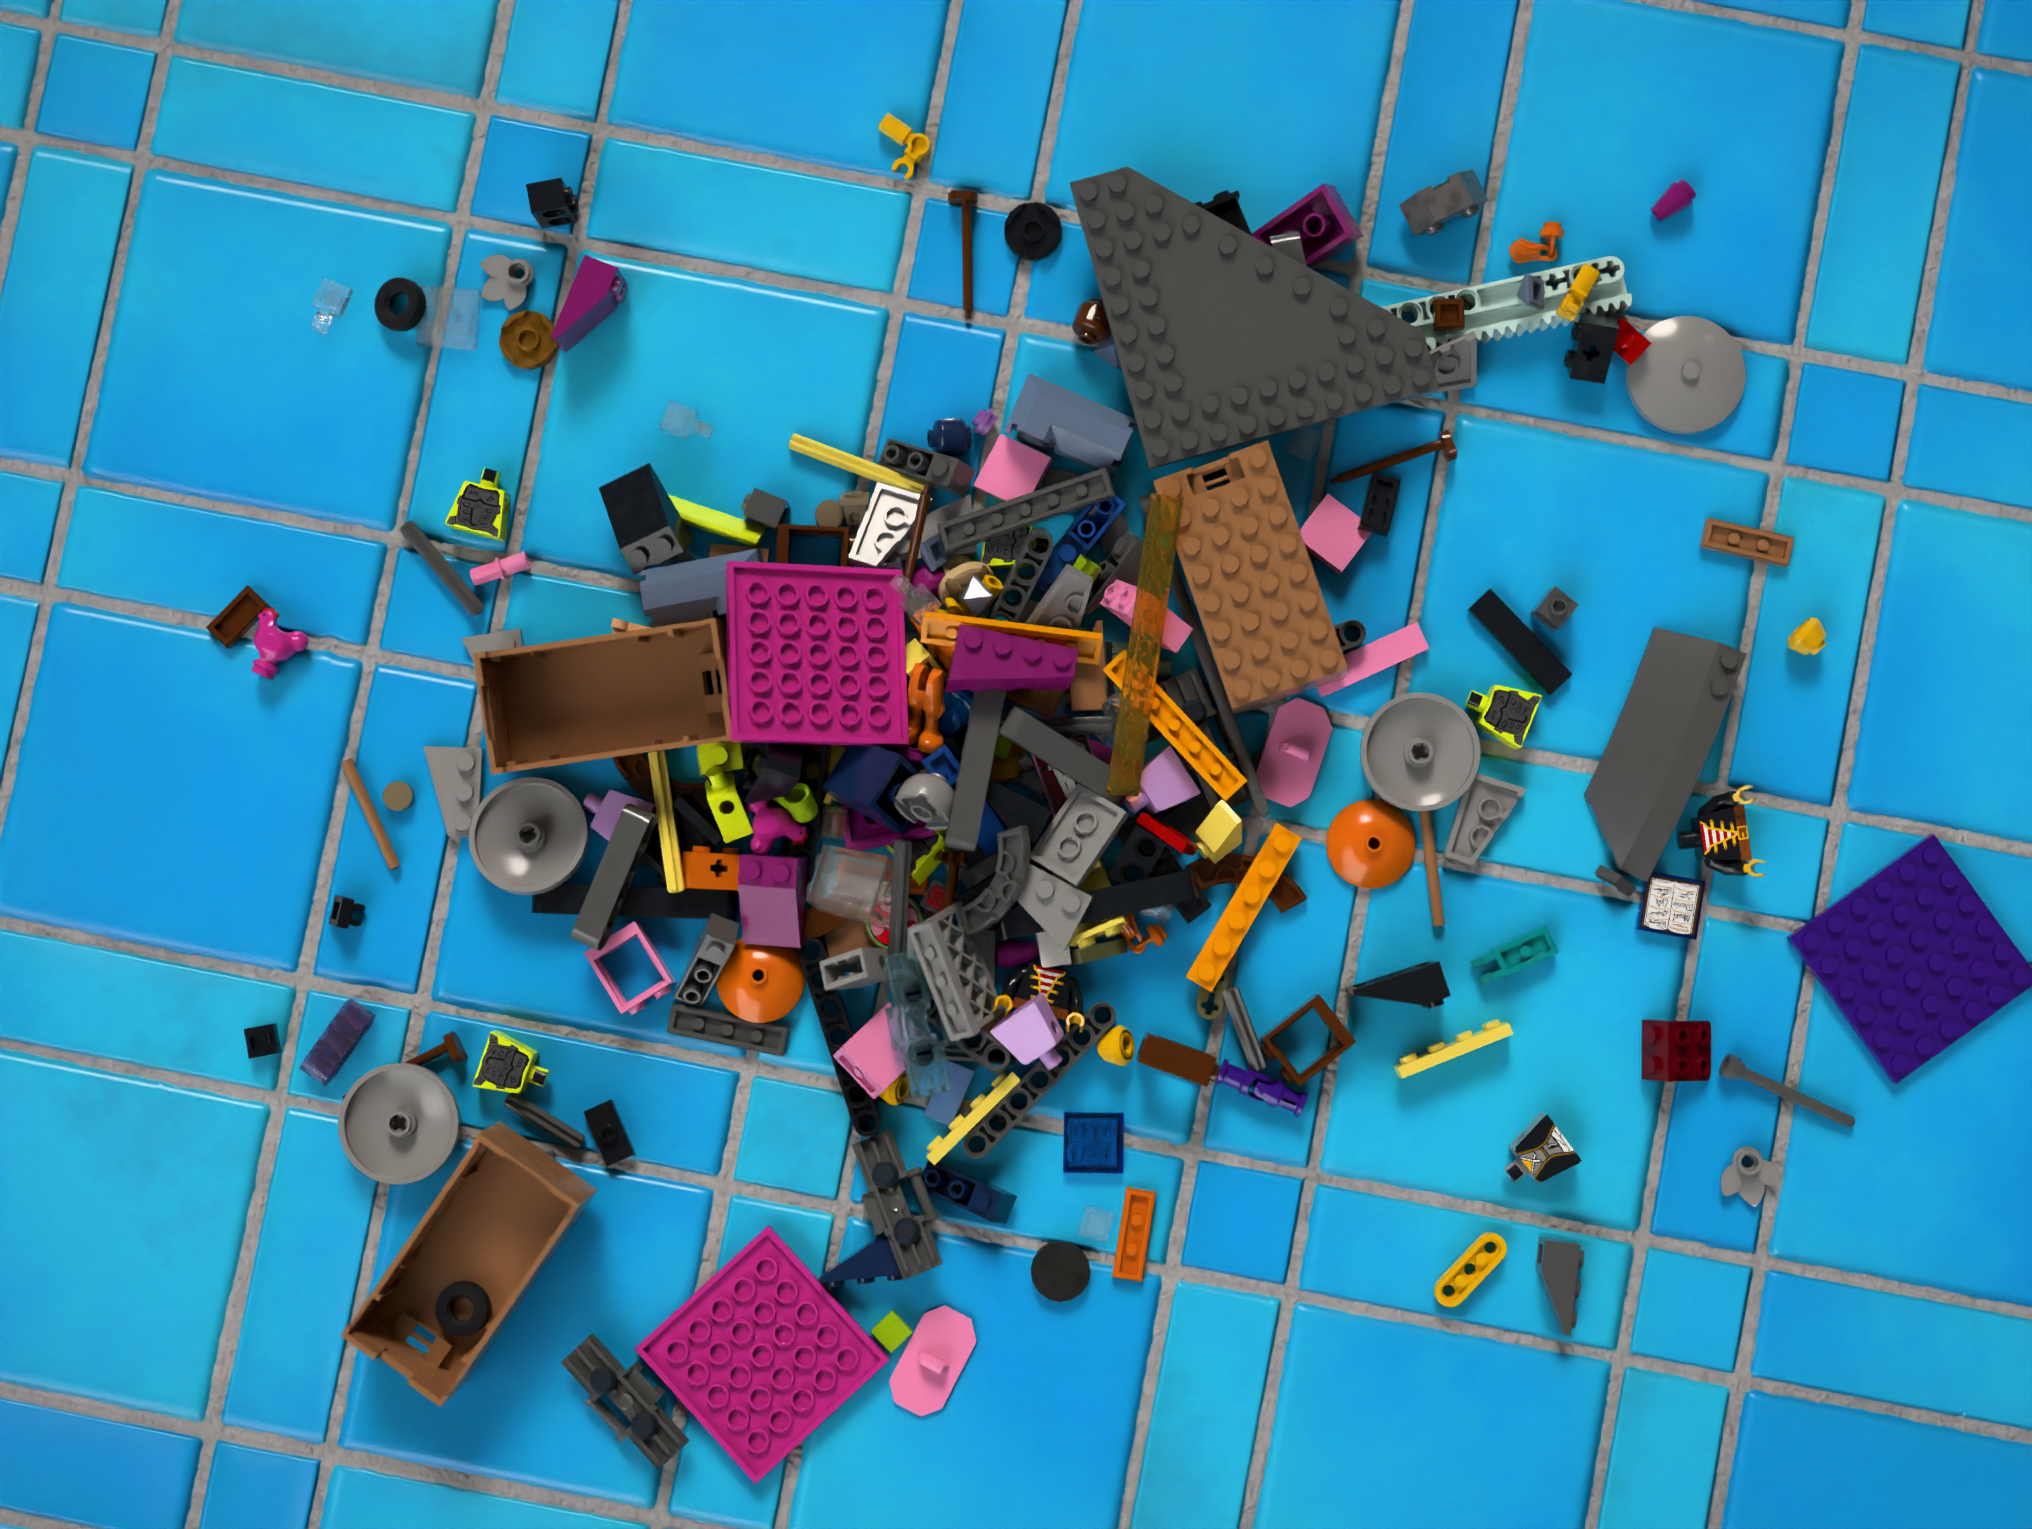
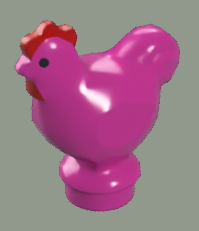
[251,607,309,680]
[744,799,808,855]

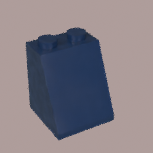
[822,744,921,835]

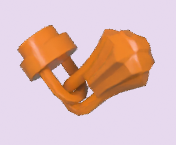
[1509,222,1564,264]
[1119,913,1168,954]

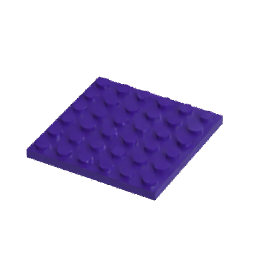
[1787,834,2032,1084]

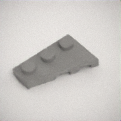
[1421,331,1477,396]
[1025,564,1093,630]
[1017,863,1094,951]

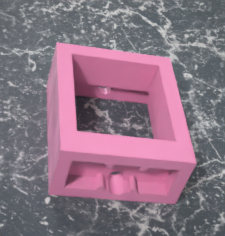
[1100,579,1193,653]
[584,921,676,1016]

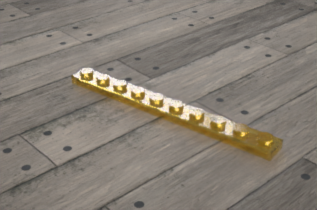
[1106,493,1184,796]

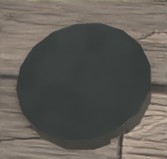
[1031,1241,1091,1302]

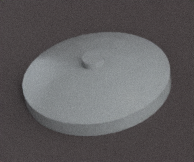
[1625,316,1746,434]
[1359,692,1481,812]
[469,777,590,895]
[338,1063,461,1184]

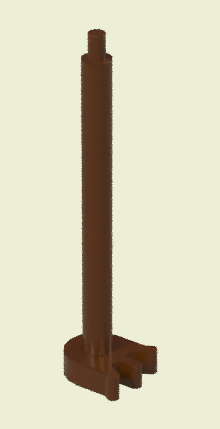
[948,190,978,319]
[1330,429,1458,485]
[903,484,931,612]
[938,851,968,931]
[342,1031,468,1100]

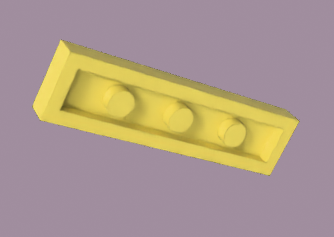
[1394,1019,1513,1079]
[926,1072,1021,1165]

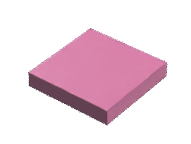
[973,434,1053,501]
[1300,494,1371,575]

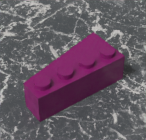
[945,624,1079,692]

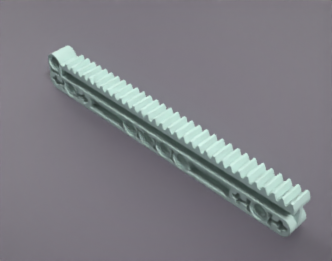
[1381,256,1632,351]

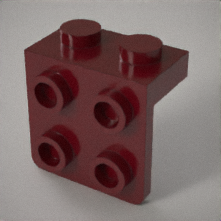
[1642,1019,1711,1082]

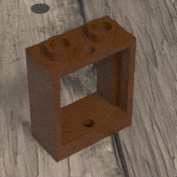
[776,524,856,567]
[1260,994,1356,1086]
[1136,1031,1220,1087]

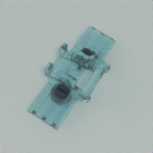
[883,949,960,1099]

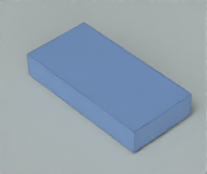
[924,1060,975,1126]

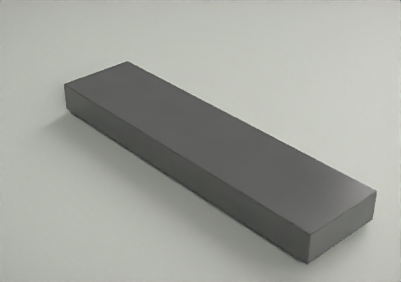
[666,1003,790,1056]

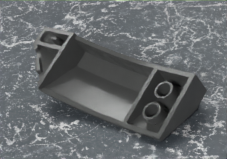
[1584,627,1746,882]

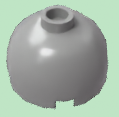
[894,773,955,830]

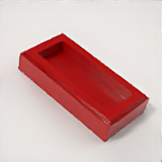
[1136,813,1198,856]

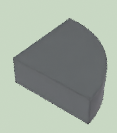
[1595,865,1636,896]

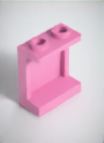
[833,1002,926,1099]

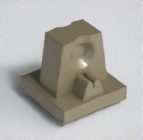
[839,491,870,525]

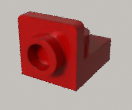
[1614,318,1652,366]

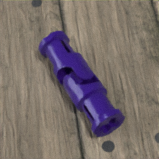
[1215,1059,1308,1117]

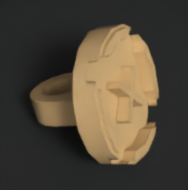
[938,555,994,609]

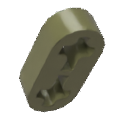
[1070,938,1127,965]
[1196,968,1229,1019]

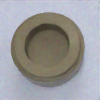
[815,500,845,527]
[383,781,415,811]

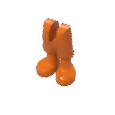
[907,663,945,754]

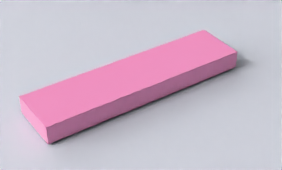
[1316,622,1430,698]

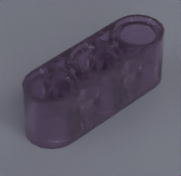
[300,998,376,1086]

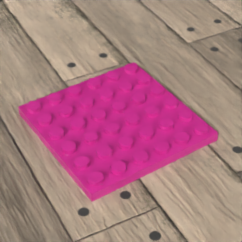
[725,561,909,747]
[635,1225,890,1484]

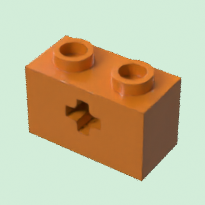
[682,846,741,891]

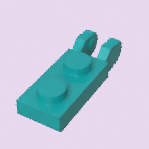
[1470,925,1559,985]

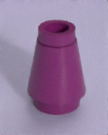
[1650,179,1696,222]
[995,940,1039,969]

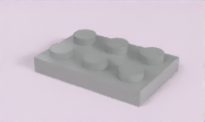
[1030,783,1129,889]

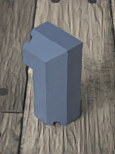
[1005,373,1137,478]
[639,549,763,628]

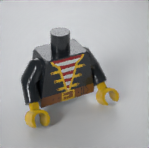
[1676,785,1766,878]
[992,962,1084,1033]

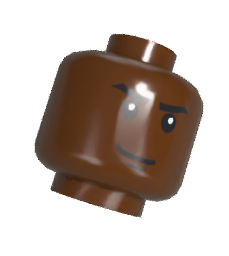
[1072,299,1110,345]

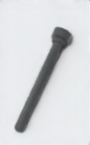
[1719,1053,1855,1127]

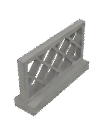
[907,901,1004,1041]

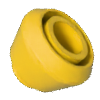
[1787,617,1826,655]
[1097,1025,1135,1066]
[879,1069,912,1106]

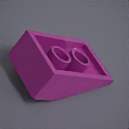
[1252,183,1363,268]
[551,255,628,352]
[738,854,808,948]

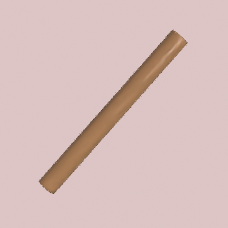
[341,758,401,870]
[1419,811,1445,926]

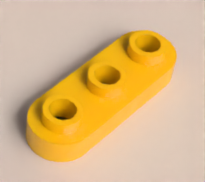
[1433,1232,1507,1307]

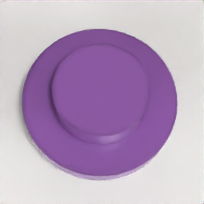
[971,408,998,436]

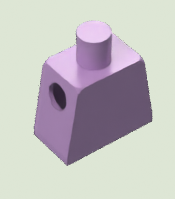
[1124,746,1201,815]
[582,790,656,841]
[990,992,1064,1070]

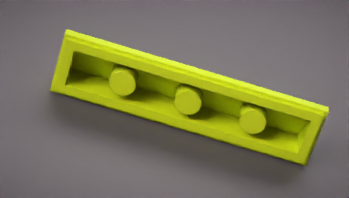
[669,495,766,548]

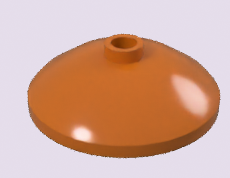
[1326,800,1415,889]
[716,938,806,1023]

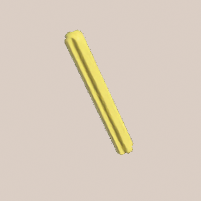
[789,433,927,494]
[648,750,685,893]

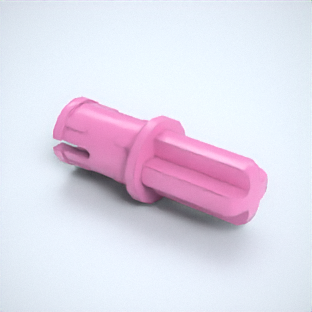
[470,551,531,586]

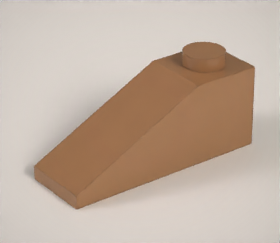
[1064,620,1107,713]

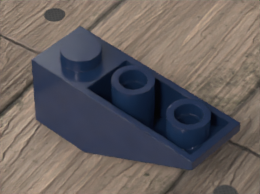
[922,1159,1017,1224]
[819,1236,903,1287]

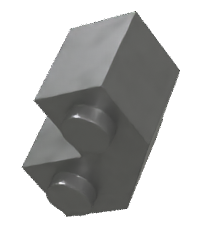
[1399,170,1489,237]

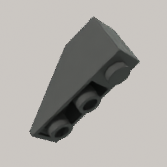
[878,438,975,498]
[1085,530,1163,614]
[673,913,739,1008]
[1535,1237,1584,1336]

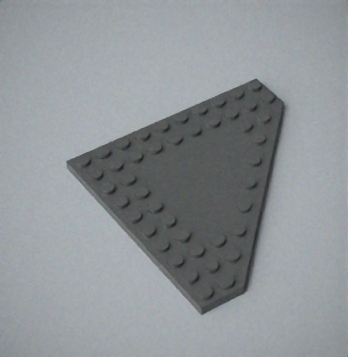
[1070,167,1440,470]

